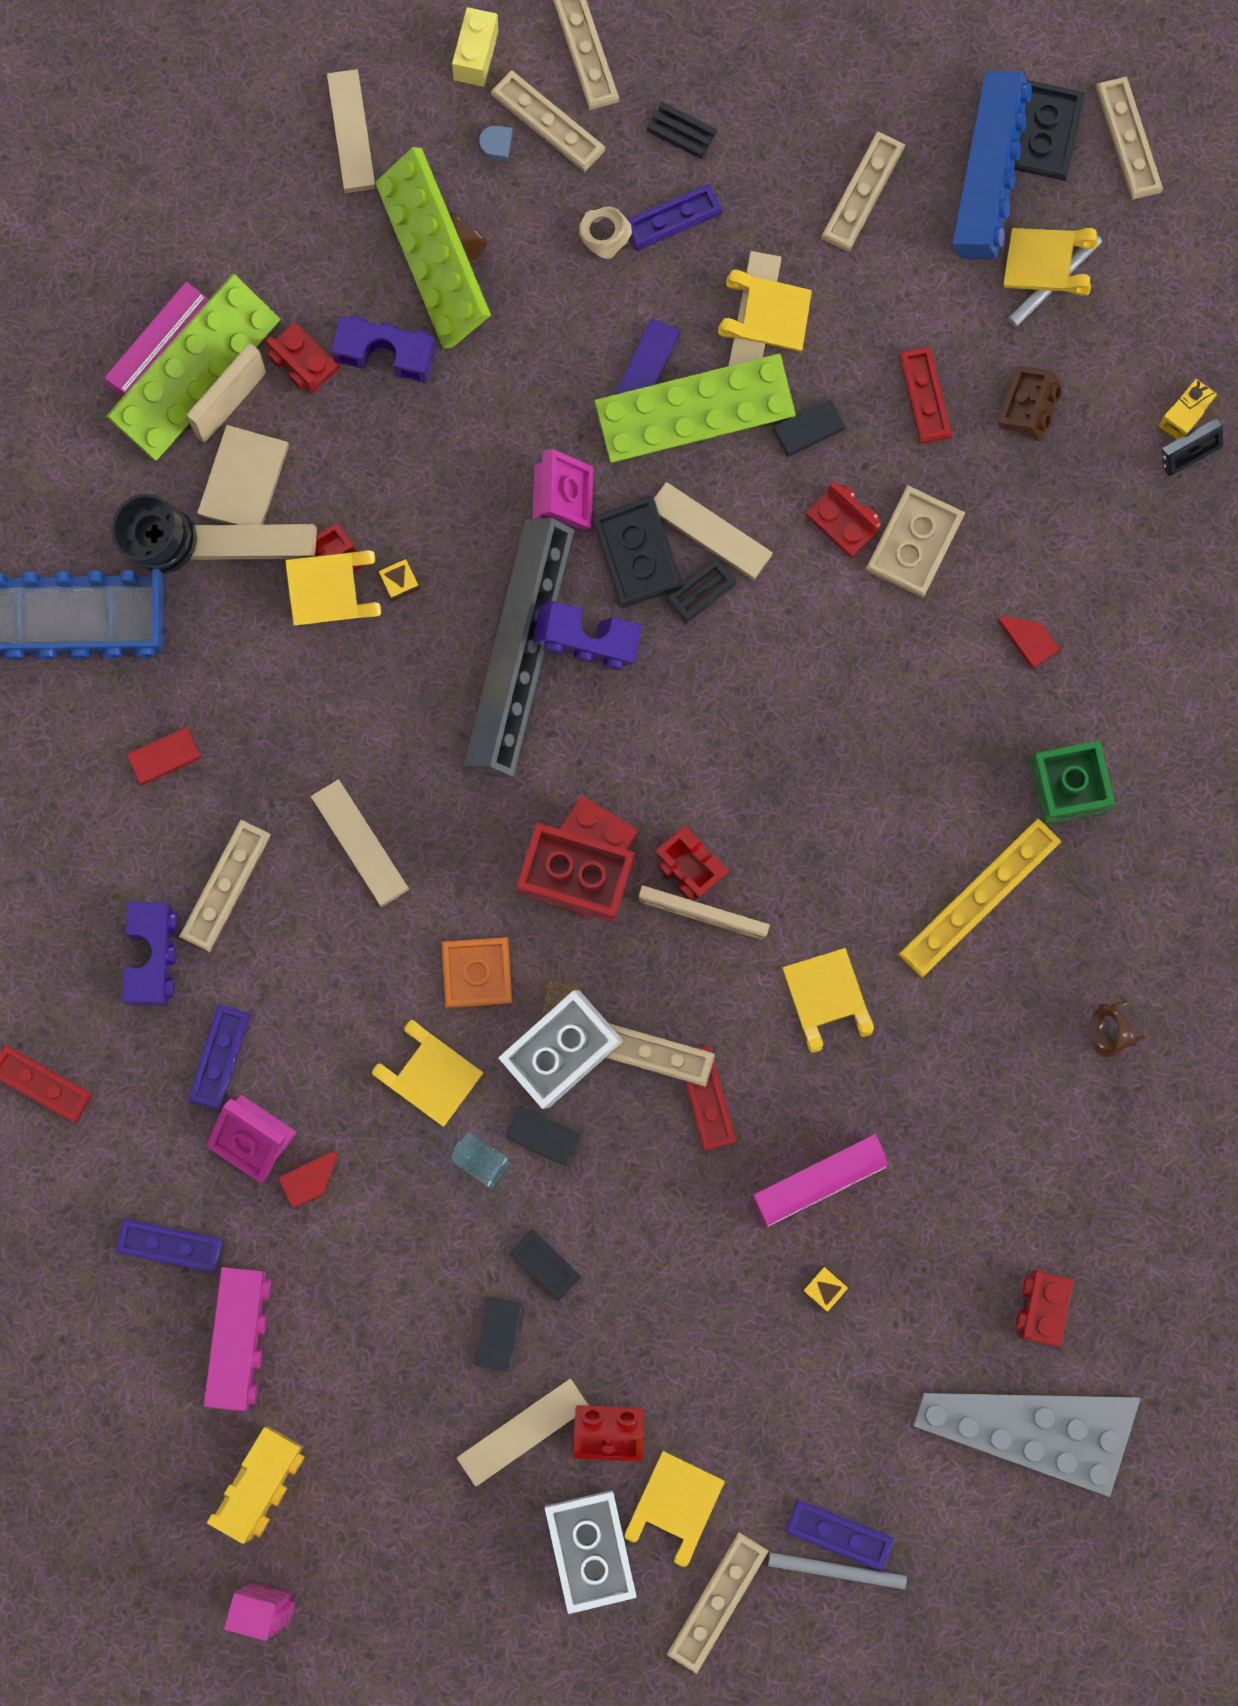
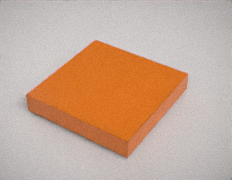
[442,937,512,1009]

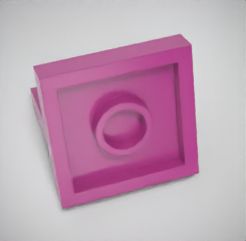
[532,449,593,530]
[206,1095,296,1184]

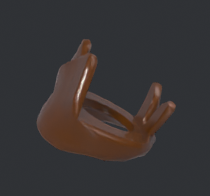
[449,212,488,261]
[1089,1000,1145,1057]

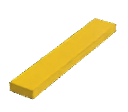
[898,818,1062,978]

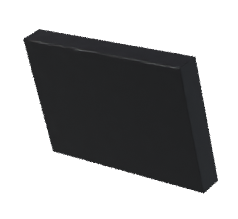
[1014,80,1085,181]
[592,495,684,608]

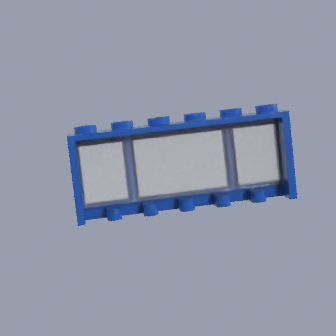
[0,569,164,660]

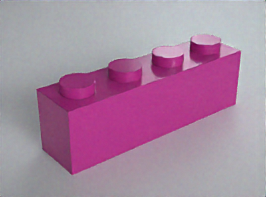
[204,1267,271,1411]
[224,1581,295,1641]

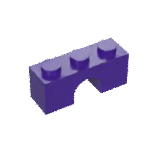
[331,316,436,383]
[533,601,642,670]
[122,902,178,1006]

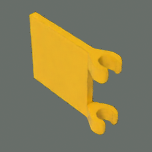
[1003,228,1098,295]
[718,270,812,352]
[285,550,381,625]
[782,948,874,1053]
[372,1020,483,1127]
[624,1451,725,1567]

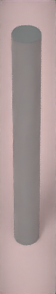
[1007,235,1102,328]
[768,1552,907,1590]

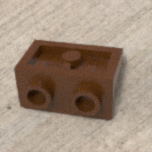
[997,366,1062,441]

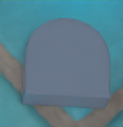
[479,126,513,161]

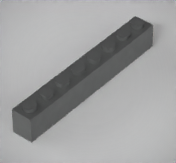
[464,518,574,777]

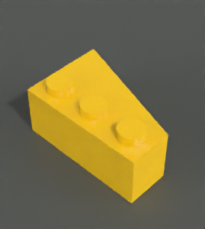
[207,1426,305,1544]

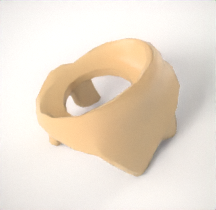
[579,206,632,259]

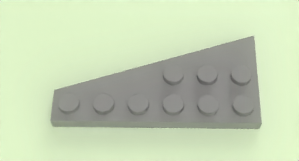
[913,1393,1141,1497]

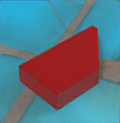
[998,616,1060,669]
[279,1150,338,1209]

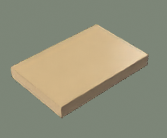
[187,344,266,444]
[197,425,289,525]
[865,485,965,598]

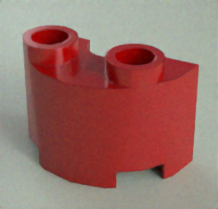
[656,825,729,901]

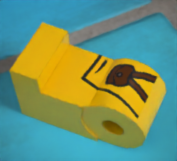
[1158,379,1217,440]

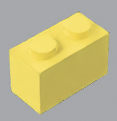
[452,7,499,87]

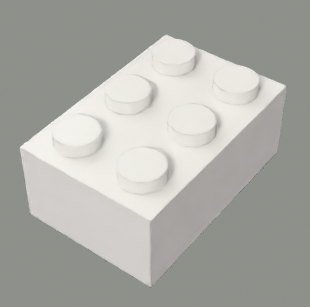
[499,990,623,1109]
[545,1490,637,1614]

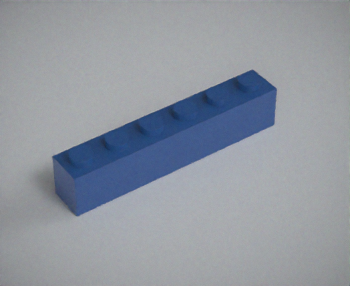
[952,71,1032,259]

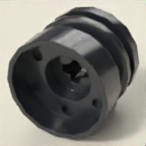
[111,493,197,574]

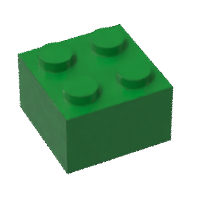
[1029,741,1115,824]

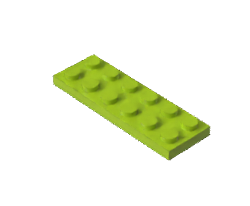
[375,147,491,348]
[105,274,281,461]
[594,354,796,464]

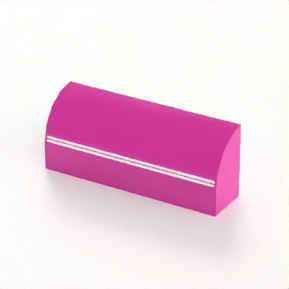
[105,282,209,397]
[751,1134,888,1228]

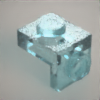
[450,1132,511,1189]

